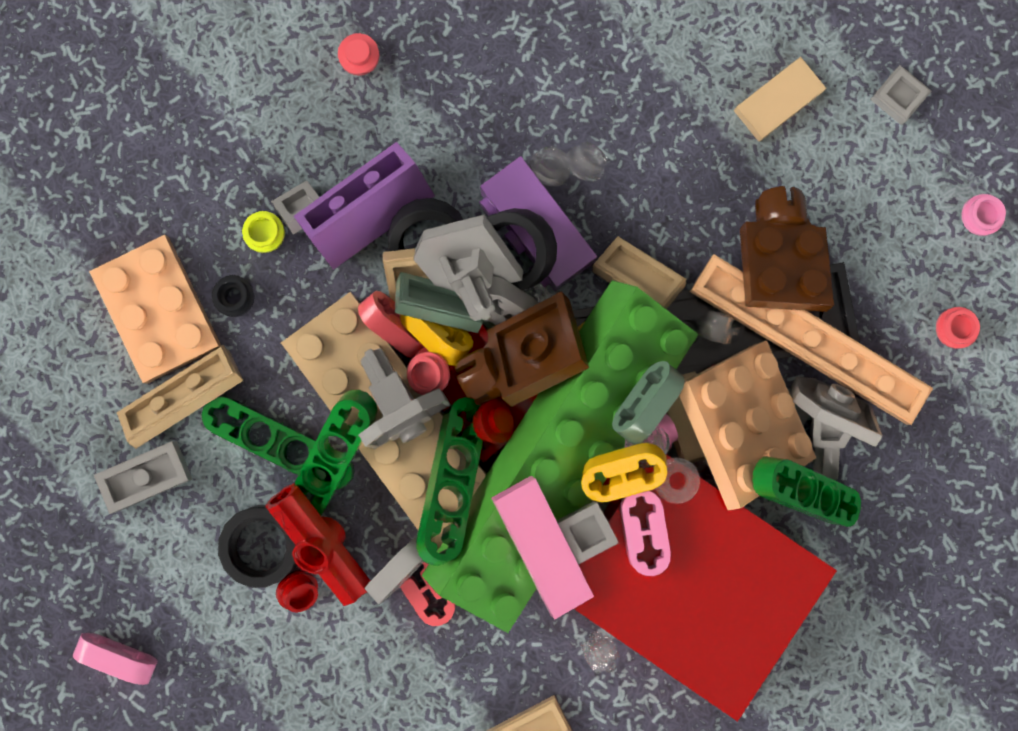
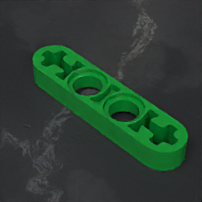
[295,390,378,516]
[201,397,355,490]
[416,397,483,566]
[752,456,861,527]

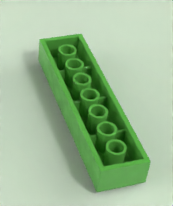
[422,280,698,633]

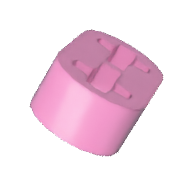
[620,491,671,576]
[72,633,158,685]

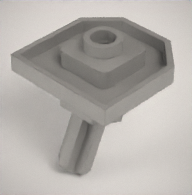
[414,214,523,321]
[359,349,451,449]
[790,377,882,480]

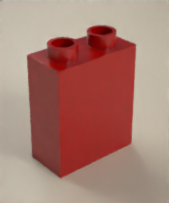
[574,454,837,722]

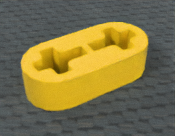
[399,314,473,366]
[581,443,667,502]

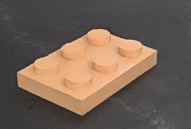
[89,235,221,384]

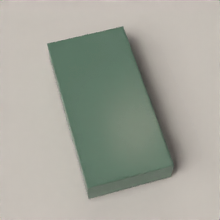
[395,272,483,333]

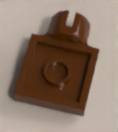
[740,186,834,312]
[455,291,589,407]

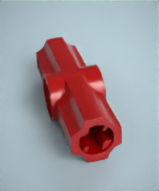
[265,483,371,606]

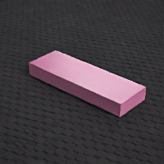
[491,476,594,620]

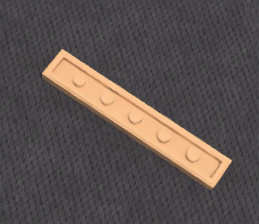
[690,254,933,425]

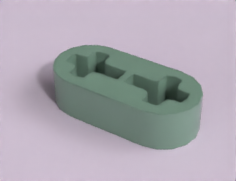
[612,361,685,444]

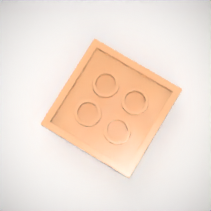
[679,341,816,511]

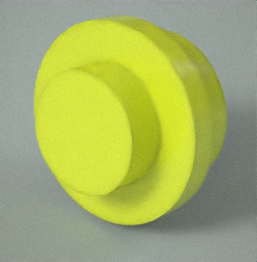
[242,211,285,253]

